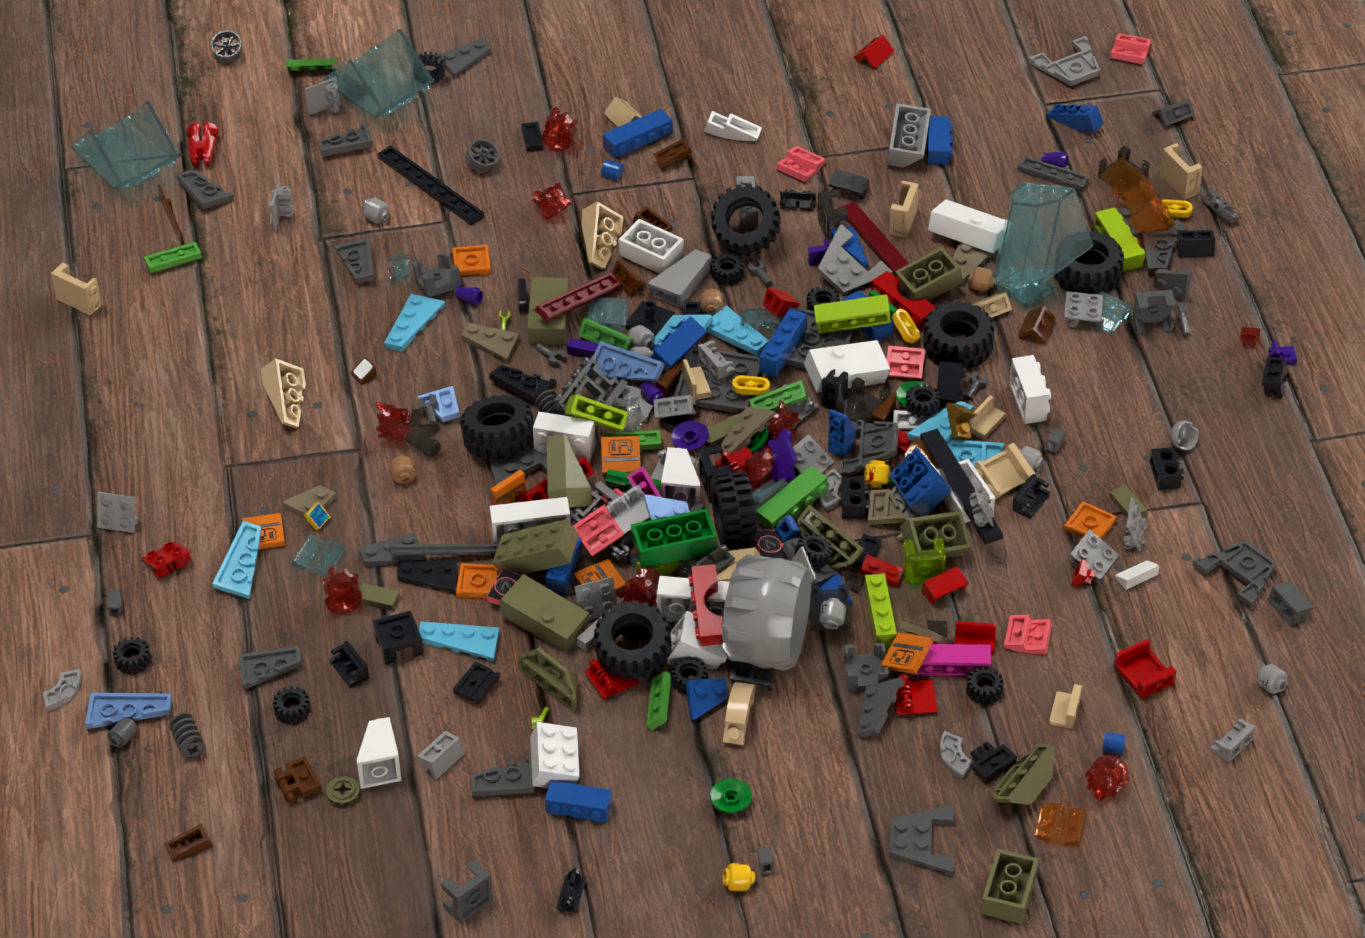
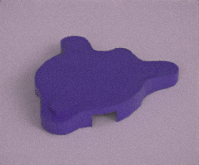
[755,429,797,485]

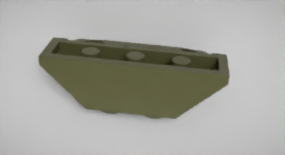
[797,505,864,570]
[517,648,578,713]
[993,744,1054,805]

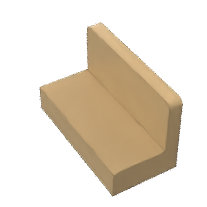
[604,96,642,127]
[971,292,1012,318]
[683,359,711,400]
[969,395,1006,440]
[1049,684,1082,729]

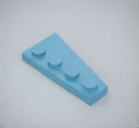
[384,294,446,352]
[706,305,769,356]
[907,401,974,444]
[212,521,262,599]
[419,621,500,663]

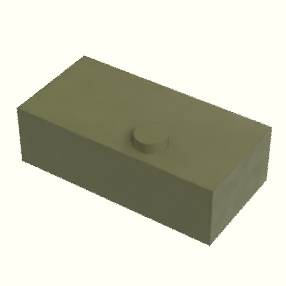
[528,277,569,345]
[499,574,589,653]

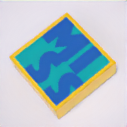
[304,502,330,530]

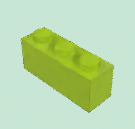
[564,394,629,433]

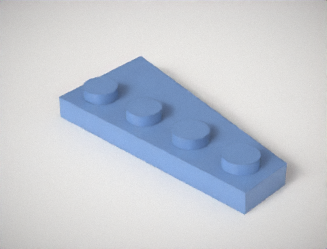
[585,341,665,381]
[85,693,173,730]

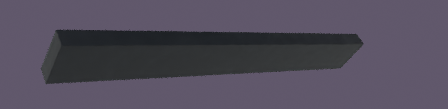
[378,145,484,226]
[920,428,1003,544]

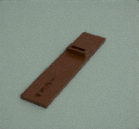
[157,184,184,246]

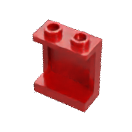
[1114,639,1177,699]

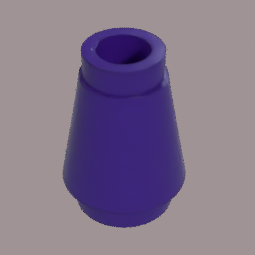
[1041,151,1068,168]
[455,287,483,305]
[640,381,665,406]

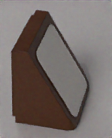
[351,357,377,384]

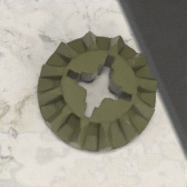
[326,776,360,806]

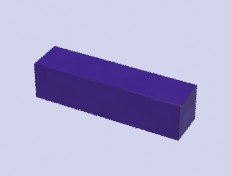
[567,338,599,358]

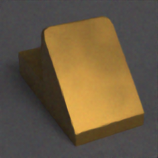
[946,403,978,441]

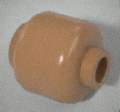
[968,267,995,292]
[700,289,724,316]
[390,456,416,484]

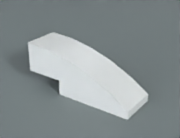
[704,111,762,141]

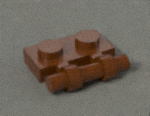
[273,756,322,803]

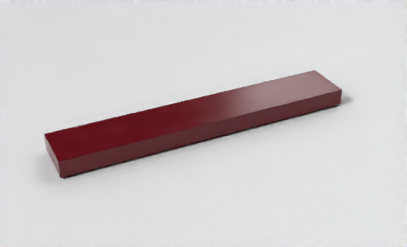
[839,201,909,276]
[535,272,622,322]

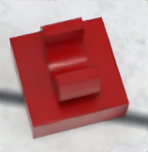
[1071,559,1096,588]

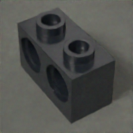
[1149,447,1184,490]
[841,477,869,519]

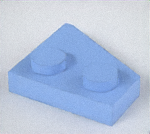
[418,386,461,422]
[644,495,690,520]

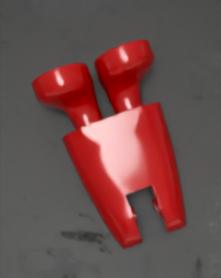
[186,122,219,167]

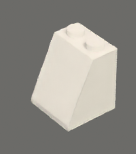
[661,447,701,510]
[666,611,727,670]
[357,717,401,789]

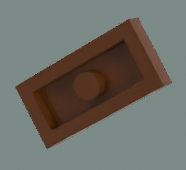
[653,138,692,169]
[611,259,645,295]

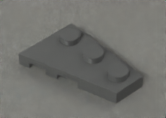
[438,38,491,79]
[1142,231,1177,273]

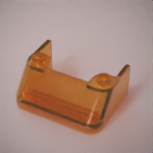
[1100,157,1176,234]

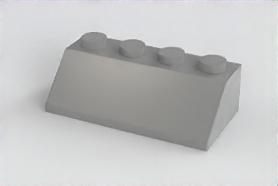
[886,103,931,168]

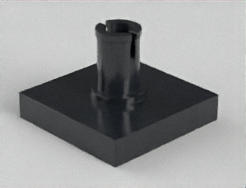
[625,300,675,337]

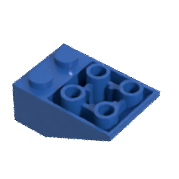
[889,448,952,516]

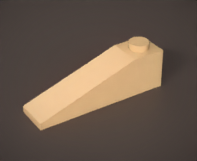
[581,202,623,270]
[261,358,306,429]

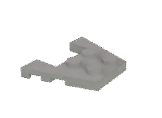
[1029,36,1100,86]
[817,224,893,295]

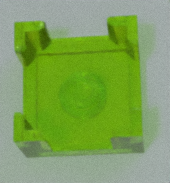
[902,538,946,584]

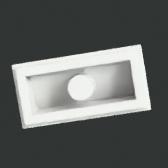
[893,410,931,430]
[1115,560,1159,590]

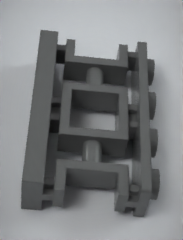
[550,355,628,428]
[570,480,650,563]

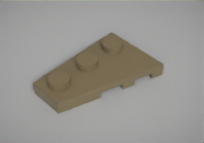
[952,242,994,286]
[461,322,520,363]
[720,407,777,454]

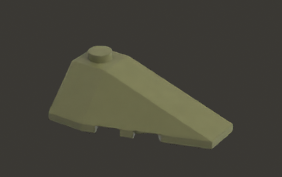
[546,434,593,511]

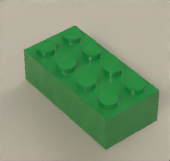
[631,508,718,569]

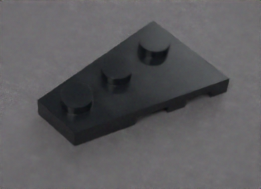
[489,365,557,403]
[397,560,457,595]

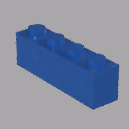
[603,109,673,158]
[759,308,807,377]

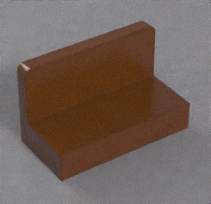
[1018,305,1056,344]

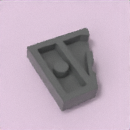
[1153,269,1192,301]

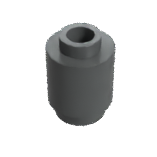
[107,718,137,748]

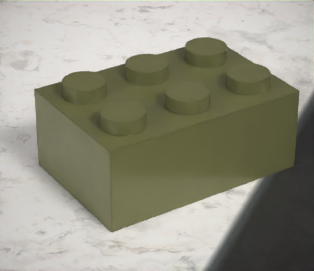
[895,247,963,301]
[900,511,972,563]
[981,849,1039,924]

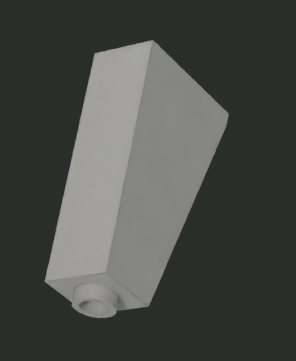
[648,249,711,308]

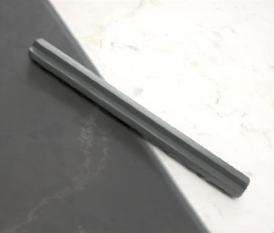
[390,544,498,556]

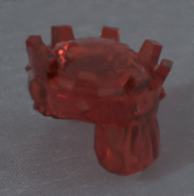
[541,107,577,151]
[531,182,573,219]
[767,400,801,440]
[375,402,411,442]
[739,446,776,490]
[322,566,363,614]
[617,567,661,608]
[1085,755,1130,801]

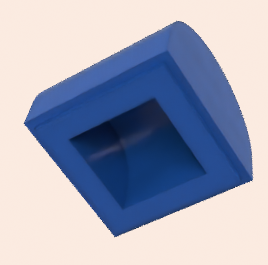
[601,160,625,181]
[776,515,802,542]
[1103,732,1126,755]

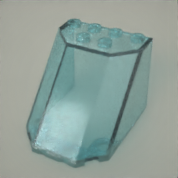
[323,29,434,118]
[71,101,180,191]
[994,182,1093,289]

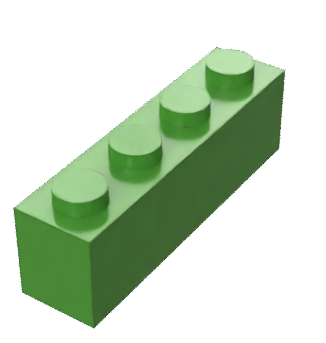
[756,466,828,530]

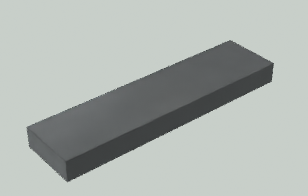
[1017,156,1089,192]

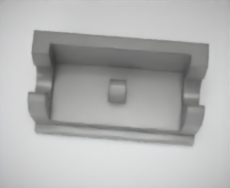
[698,341,735,380]
[654,395,696,419]
[1210,719,1256,763]
[417,731,464,779]

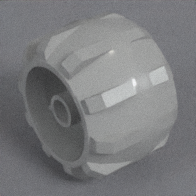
[722,554,811,670]

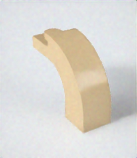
[723,682,756,745]

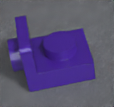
[808,239,829,266]
[1268,340,1297,365]

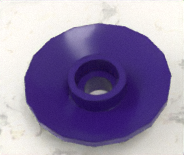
[671,421,709,451]

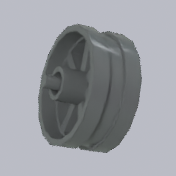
[211,30,243,63]
[465,139,499,173]

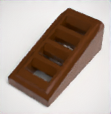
[633,206,673,232]
[655,361,683,398]
[871,392,897,424]
[164,823,213,861]

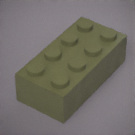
[492,519,579,575]

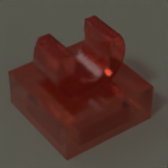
[1240,327,1260,348]

